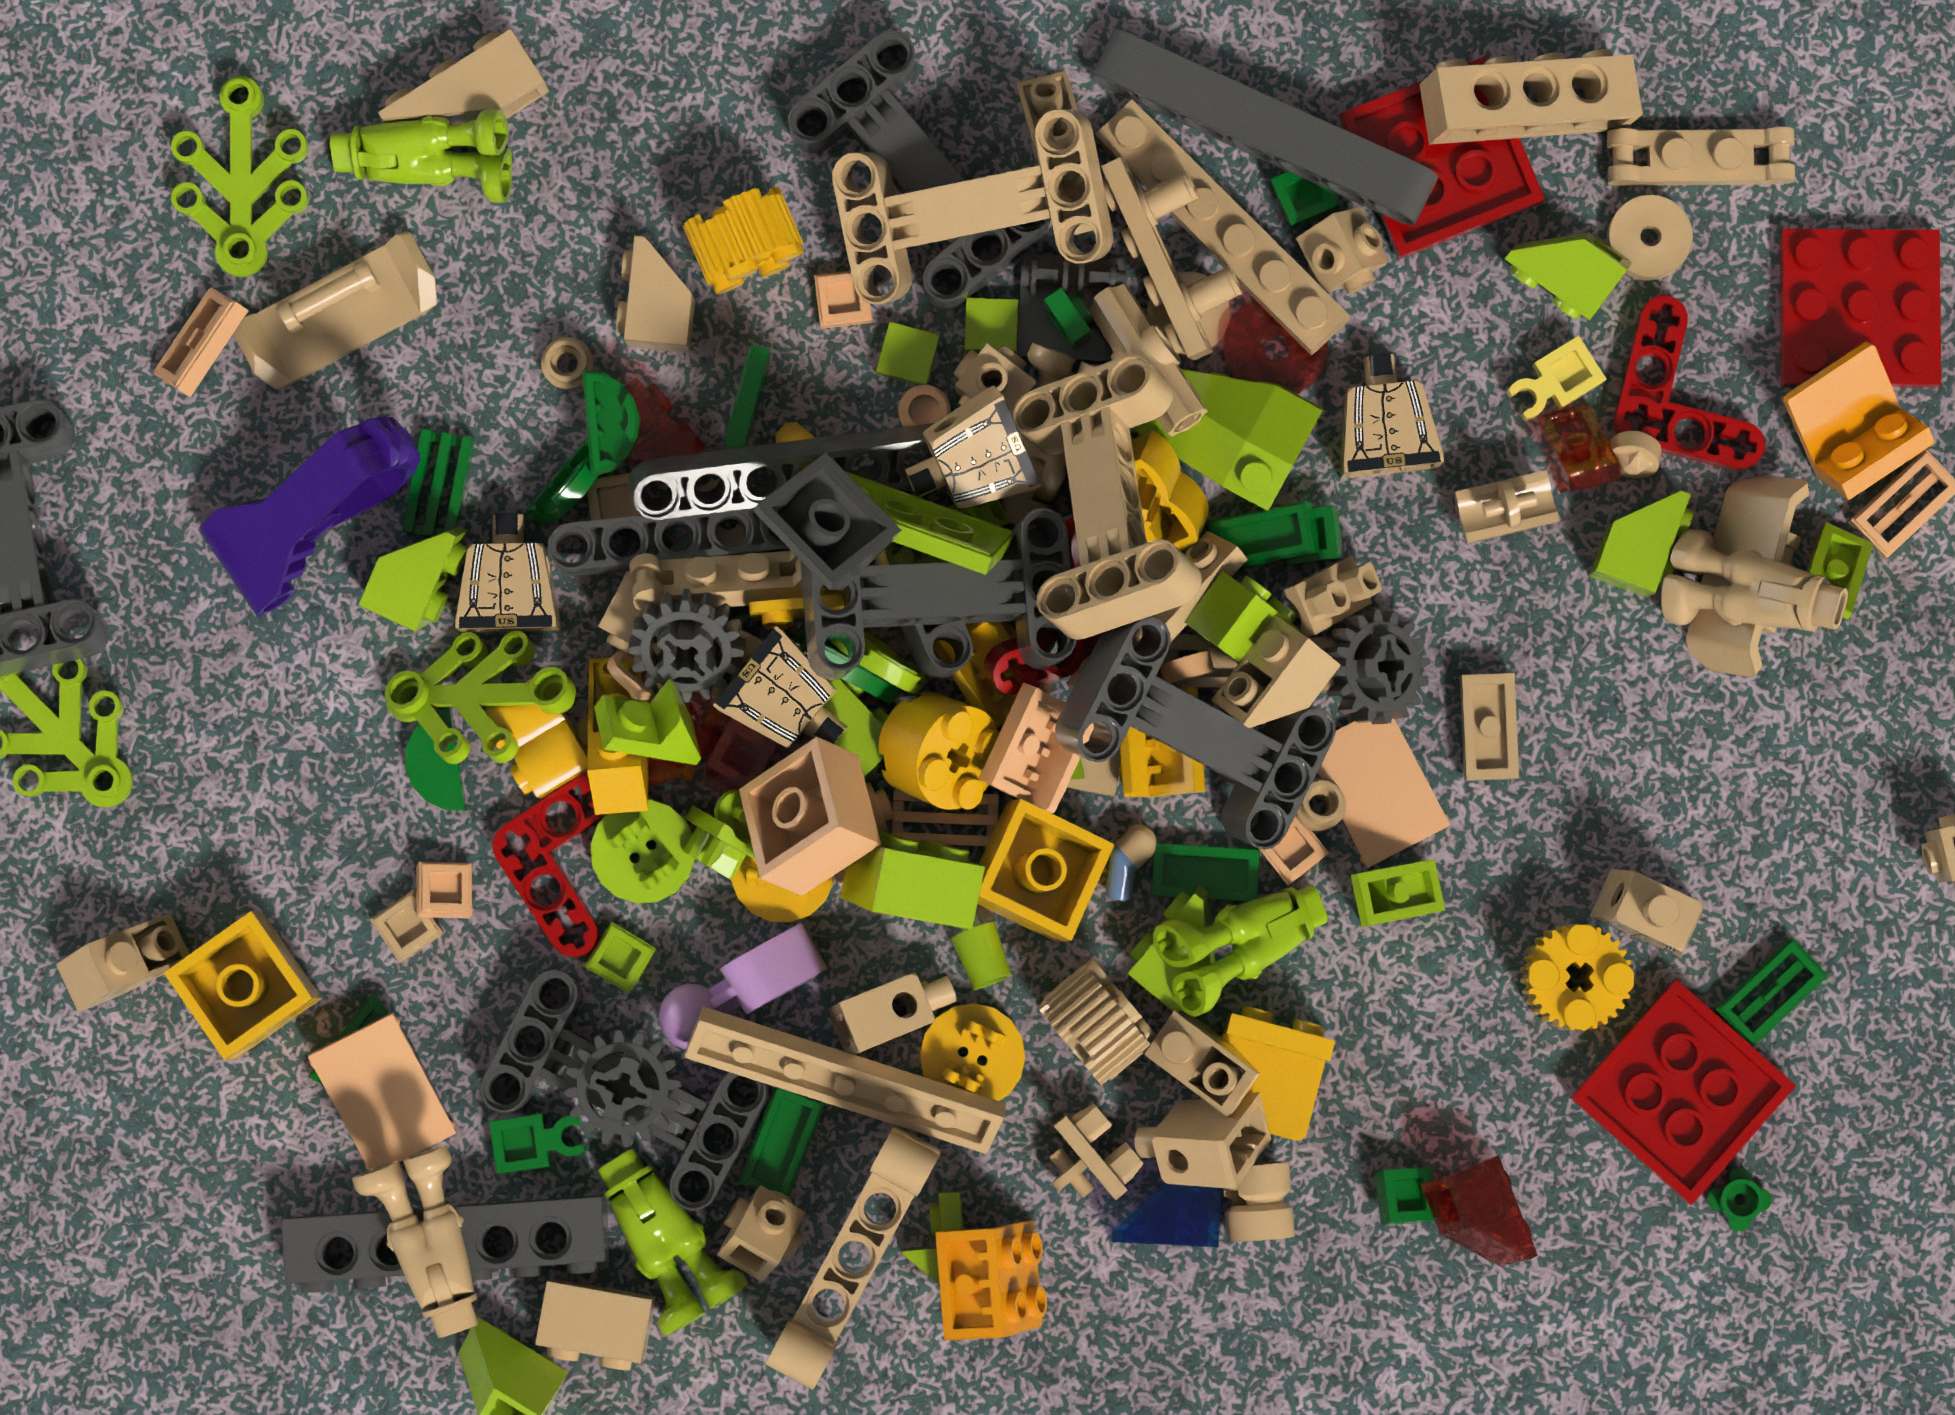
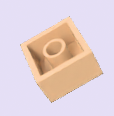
[739,737,881,896]

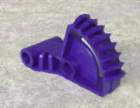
[198,417,421,617]

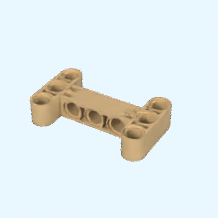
[832,109,1113,304]
[1012,354,1202,640]
[765,1125,942,1390]

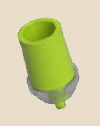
[945,904,1012,990]

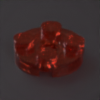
[1222,300,1328,395]

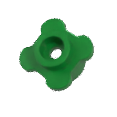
[1707,1167,1772,1231]

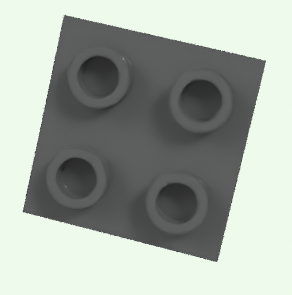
[1017,253,1126,362]

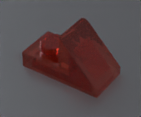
[1538,403,1621,493]

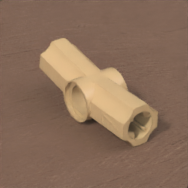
[1088,284,1208,437]

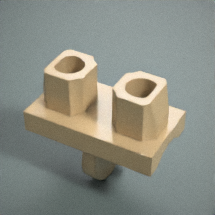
[1453,470,1560,544]
[1284,555,1382,637]
[1049,1104,1144,1200]

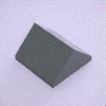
[753,452,901,590]

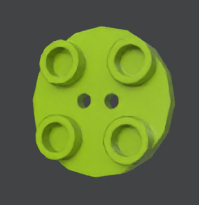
[590,798,695,904]

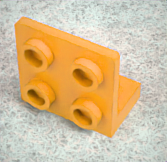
[1783,342,1935,500]
[935,1220,1047,1340]

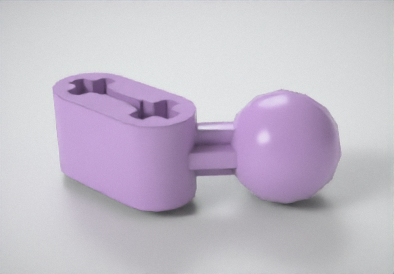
[658,923,828,1050]

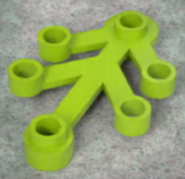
[171,76,309,277]
[385,630,576,764]
[0,659,133,808]

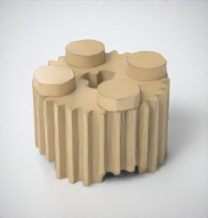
[1037,958,1157,1086]

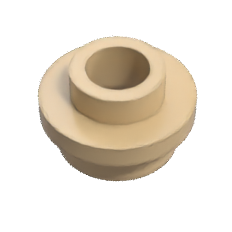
[541,337,594,390]
[1295,778,1346,831]

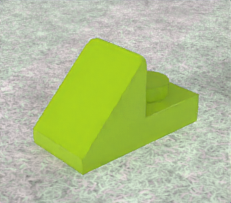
[1805,522,1873,620]
[594,679,701,765]
[1351,859,1445,927]
[901,1190,964,1284]

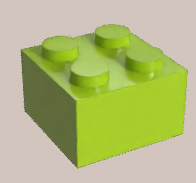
[840,830,985,930]

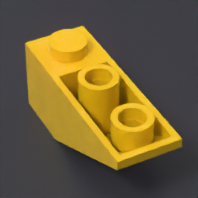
[587,657,648,815]

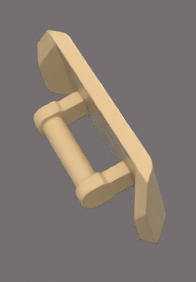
[233,231,437,390]
[1686,475,1809,677]

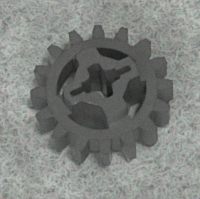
[628,589,746,702]
[1323,609,1430,725]
[564,1030,683,1147]

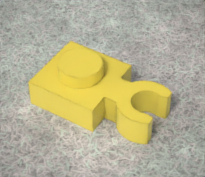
[1506,335,1607,421]

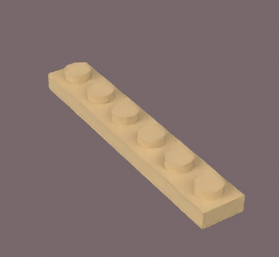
[1094,99,1350,356]
[684,1006,1006,1154]

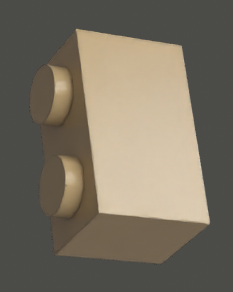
[535,1278,656,1370]

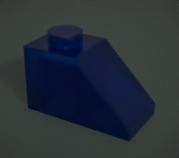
[1110,1181,1221,1247]

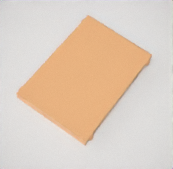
[1317,719,1450,868]
[308,1012,457,1170]

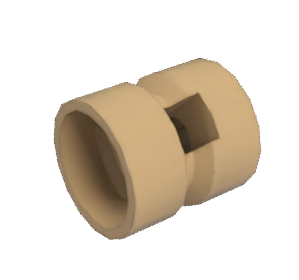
[1222,1161,1295,1242]

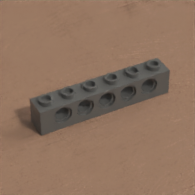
[281,1195,610,1293]

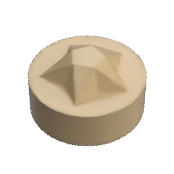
[1606,431,1662,479]

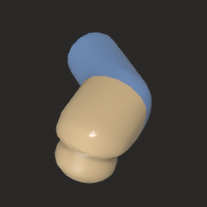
[1105,824,1157,901]

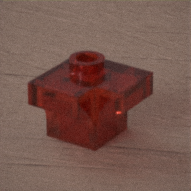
[696,701,782,795]

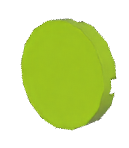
[830,631,928,695]

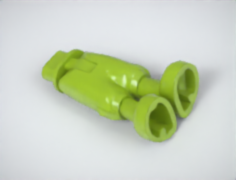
[330,109,512,203]
[1153,885,1328,1017]
[597,1148,749,1337]

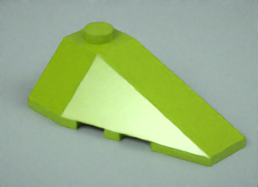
[1131,369,1324,511]

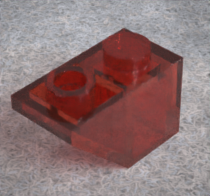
[624,377,705,465]
[1421,1155,1538,1266]

